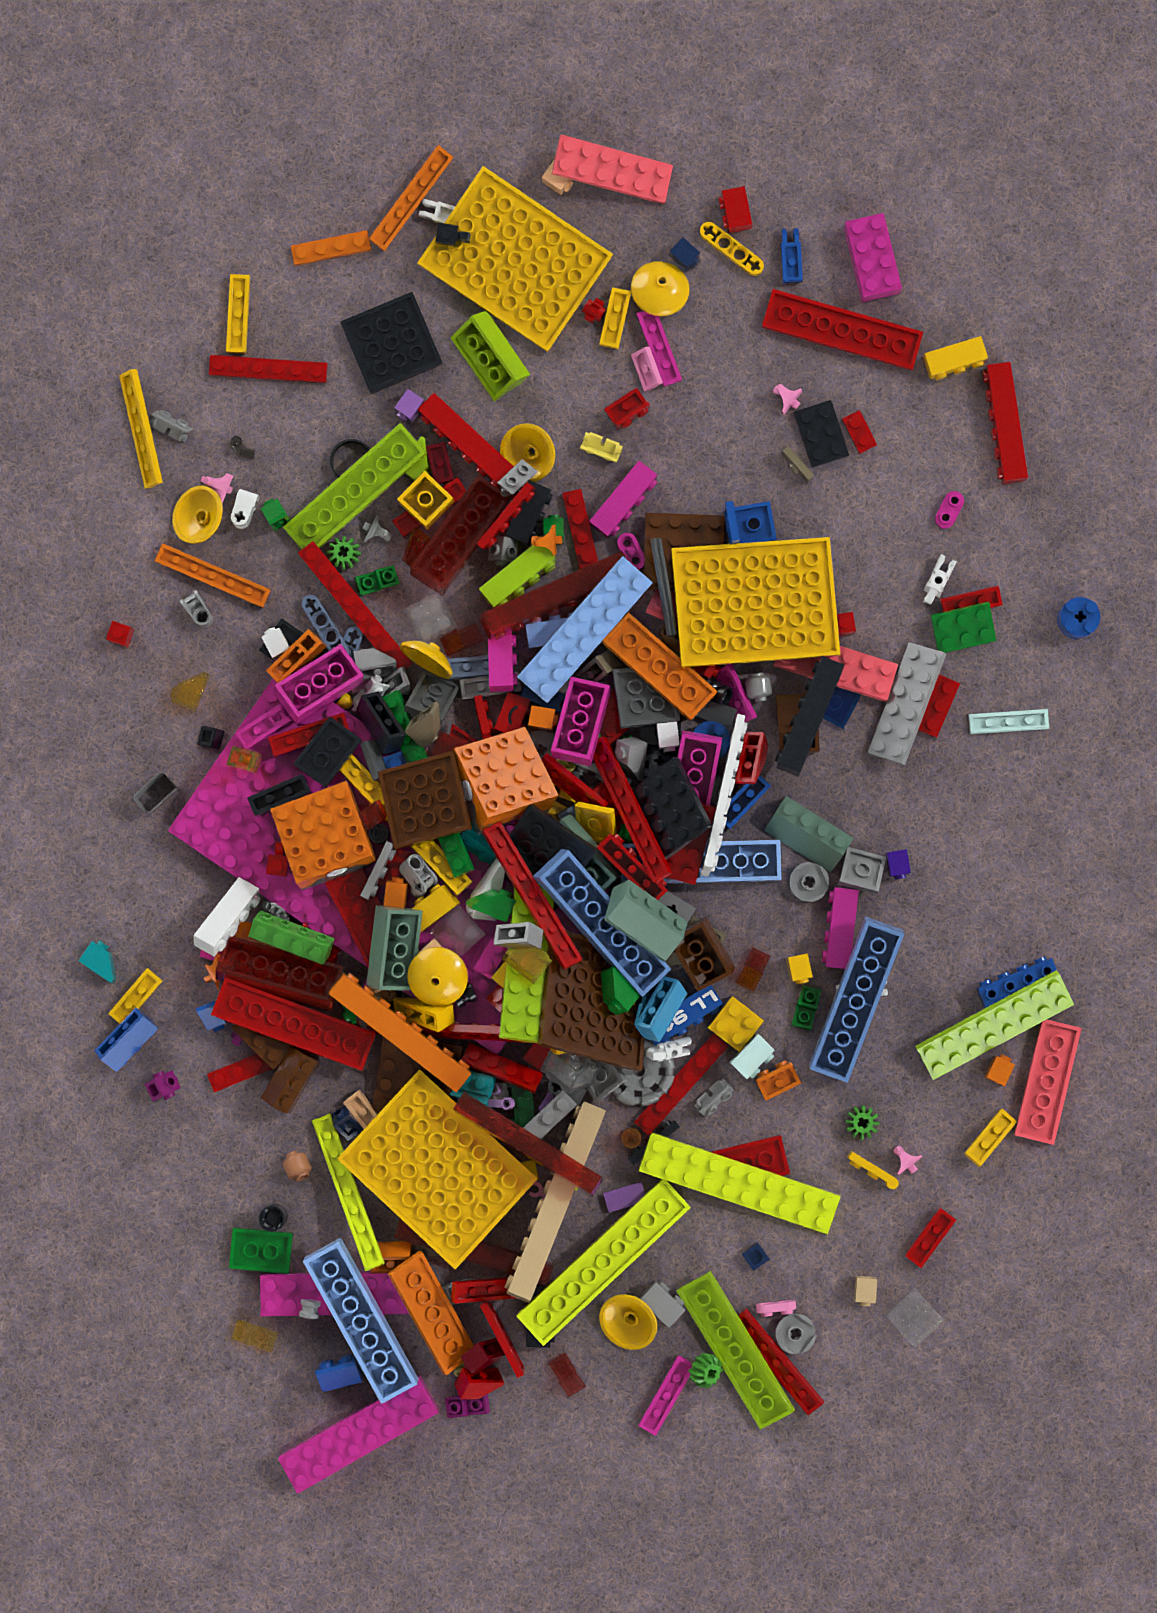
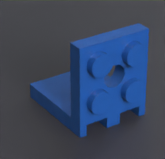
[723,501,777,544]

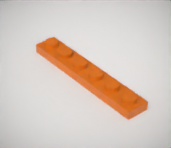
[368,145,454,251]
[155,543,271,608]

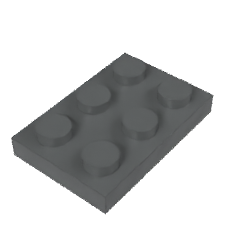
[404,670,460,725]

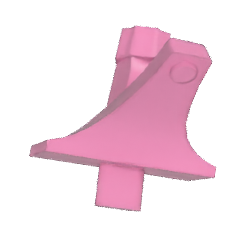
[773,384,802,414]
[201,473,233,503]
[893,1145,922,1175]

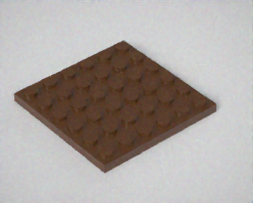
[538,930,645,1072]

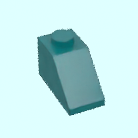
[78,940,116,983]

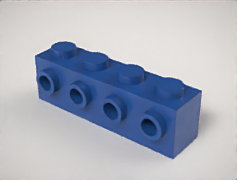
[976,956,1057,1009]

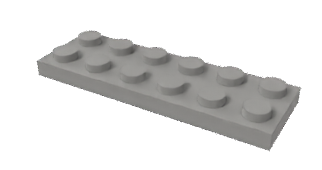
[868,643,946,765]

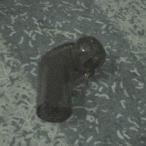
[230,436,256,459]

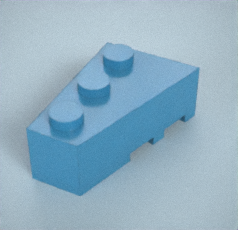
[634,976,687,1042]

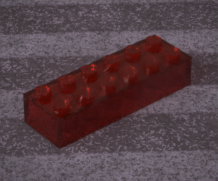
[410,475,511,596]
[215,936,344,1011]

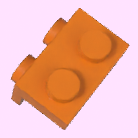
[755,1060,801,1101]

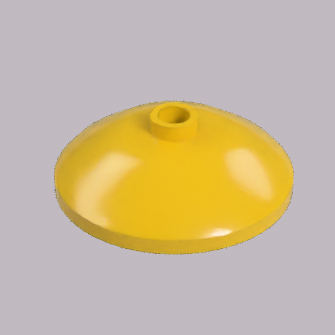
[631,261,689,316]
[500,423,555,483]
[172,486,223,544]
[400,641,453,679]
[407,947,468,1006]
[599,1294,657,1350]

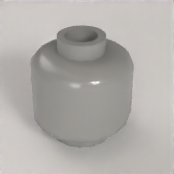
[745,673,772,703]

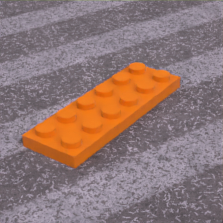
[602,613,718,722]
[388,1251,474,1375]

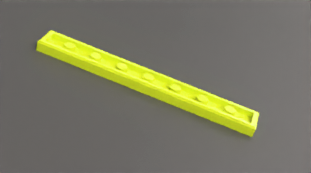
[312,1114,385,1271]

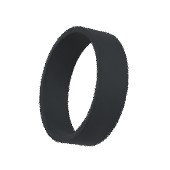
[330,439,370,478]

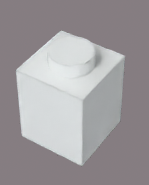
[262,627,290,660]
[656,722,680,752]

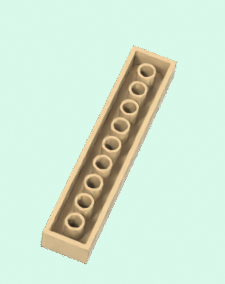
[504,1102,606,1303]

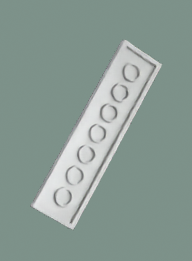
[701,714,748,877]

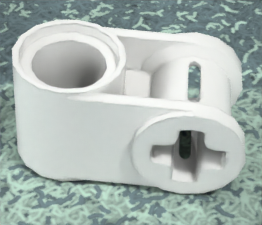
[231,489,259,529]

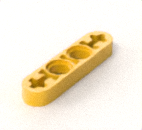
[700,222,764,276]

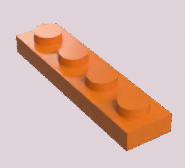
[291,230,371,266]

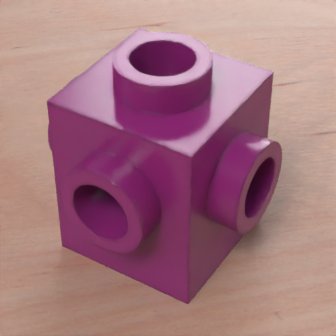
[144,1070,181,1102]

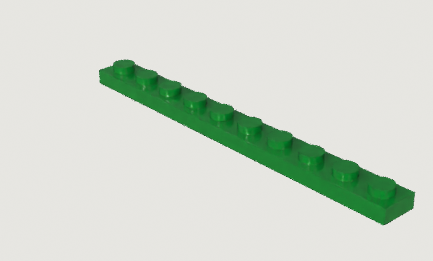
[383,690,475,878]

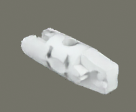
[923,554,957,605]
[646,1037,692,1062]

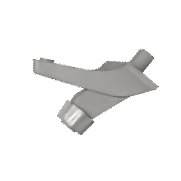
[362,515,392,542]

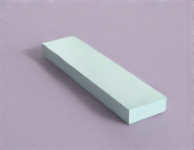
[968,709,1049,734]

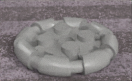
[613,1039,675,1107]

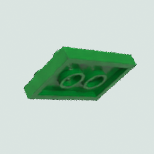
[930,602,997,653]
[229,1227,293,1274]

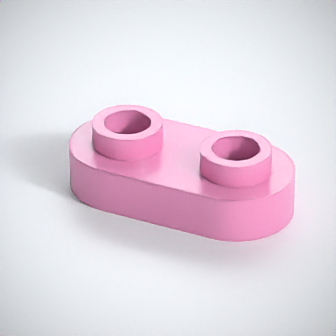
[756,1300,797,1317]

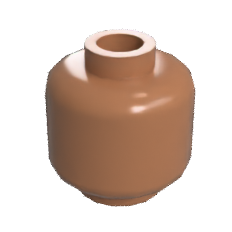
[282,1151,312,1182]

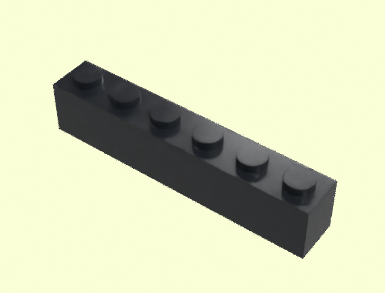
[775,656,844,777]

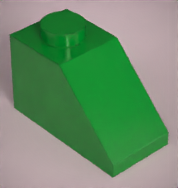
[260,499,290,531]
[544,515,564,544]
[466,888,516,923]
[601,966,640,1015]

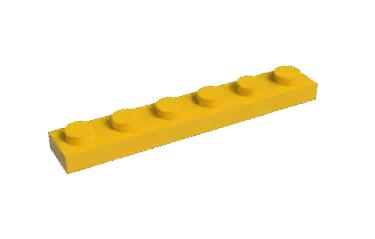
[119,369,163,489]

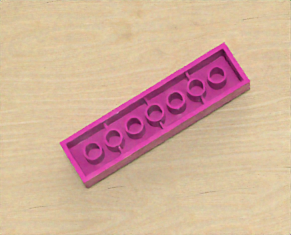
[260,1271,409,1316]
[278,1375,440,1494]

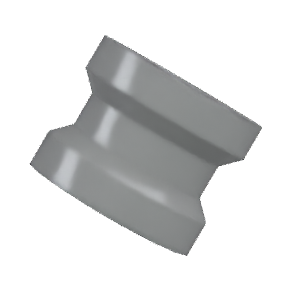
[299,1299,321,1319]

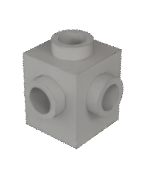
[488,536,518,567]

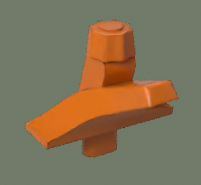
[531,524,562,556]
[204,954,232,989]

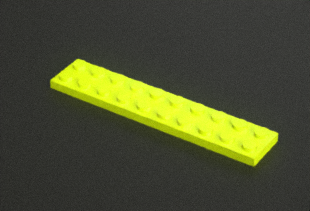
[638,1132,841,1234]
[516,1179,691,1346]

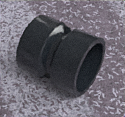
[259,1204,288,1232]

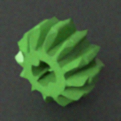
[327,536,361,570]
[845,1105,880,1140]
[688,1353,723,1389]

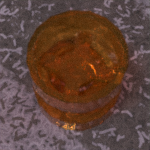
[621,1127,641,1148]

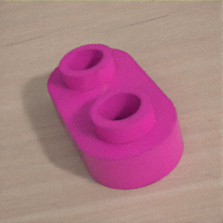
[935,491,964,529]
[617,533,644,570]

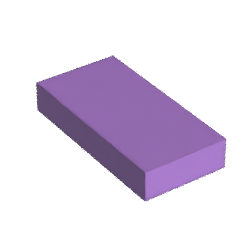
[603,1182,645,1213]

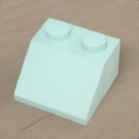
[729,1033,775,1079]

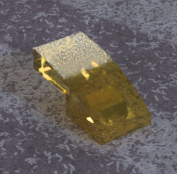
[231,1319,279,1352]

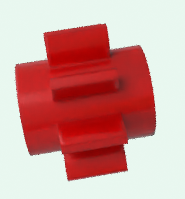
[582,298,606,323]

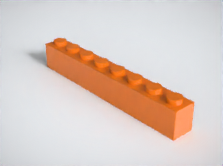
[329,973,471,1092]

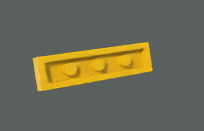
[226,274,250,354]

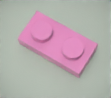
[631,347,663,391]

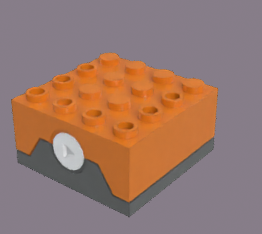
[453,727,558,835]
[270,781,377,890]

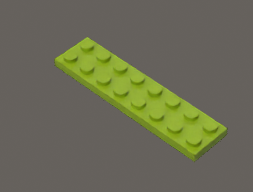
[283,423,427,549]
[499,883,554,1043]
[915,970,1074,1080]
[676,1271,795,1429]

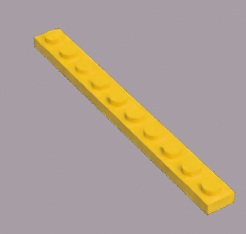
[340,755,472,896]

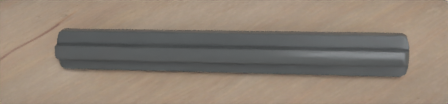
[651,538,678,636]

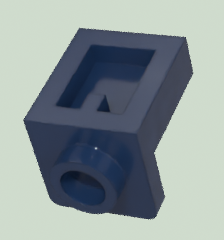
[332,1106,364,1141]

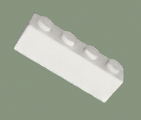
[193,877,260,957]

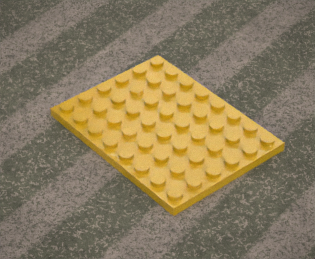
[417,166,613,353]
[671,537,841,668]
[337,1069,538,1270]

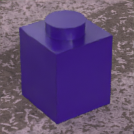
[885,849,911,880]

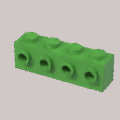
[248,911,335,965]

